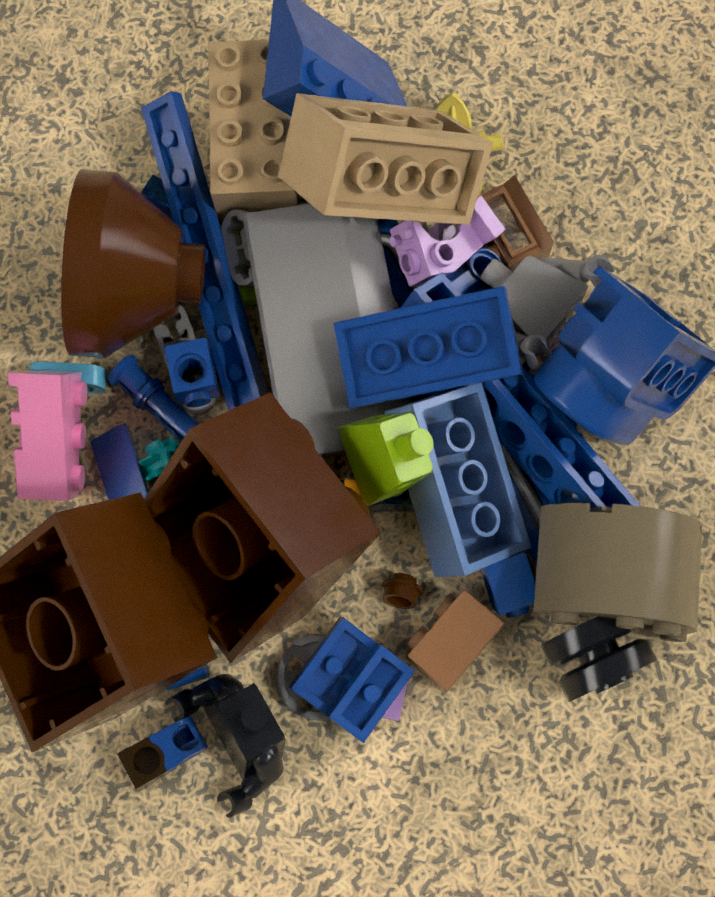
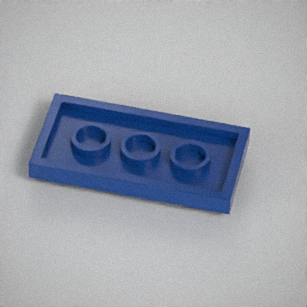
[333,286,523,409]

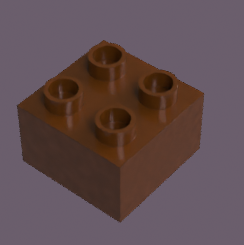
[144,392,381,663]
[0,492,218,753]

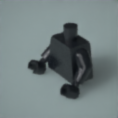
[165,674,286,818]

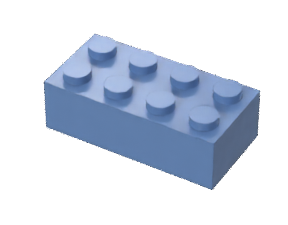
[384,383,531,577]

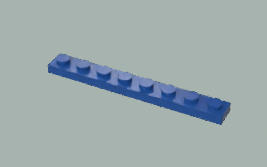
[141,91,269,411]

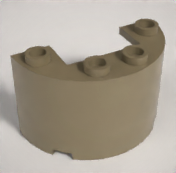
[534,503,702,642]

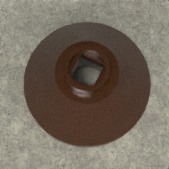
[61,169,206,358]

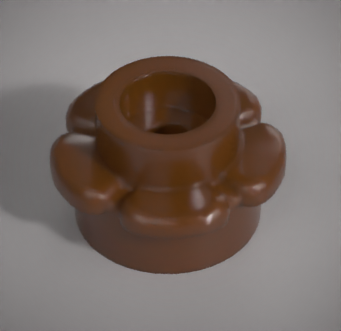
[381,573,423,609]

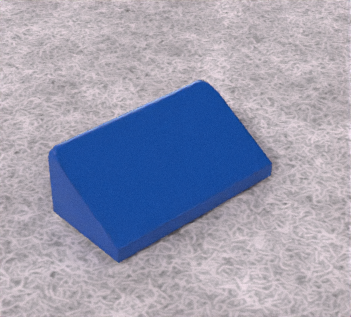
[90,423,150,500]

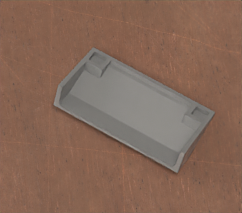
[242,203,412,458]

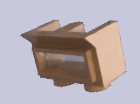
[478,175,554,271]

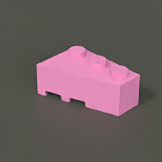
[7,370,87,501]

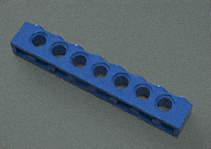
[401,272,641,508]

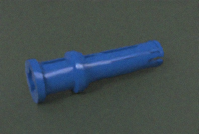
[107,355,198,442]

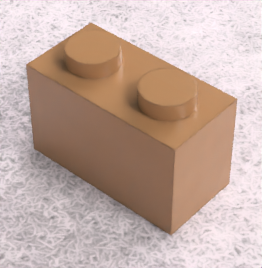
[406,590,504,693]

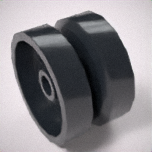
[541,616,657,702]

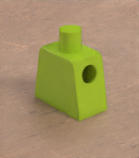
[337,412,434,506]

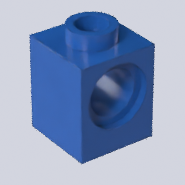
[164,337,220,407]
[480,551,535,618]

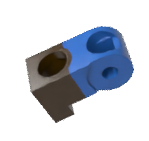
[117,716,208,792]

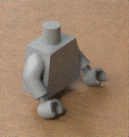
[480,255,614,369]

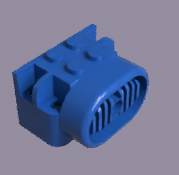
[534,265,715,445]

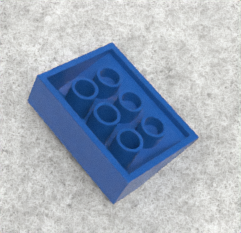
[263,0,407,116]

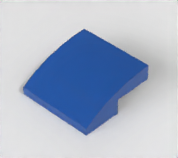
[289,617,415,743]

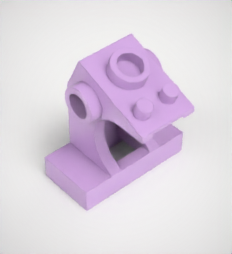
[389,196,506,287]

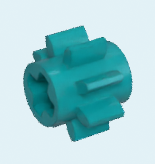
[139,436,180,485]

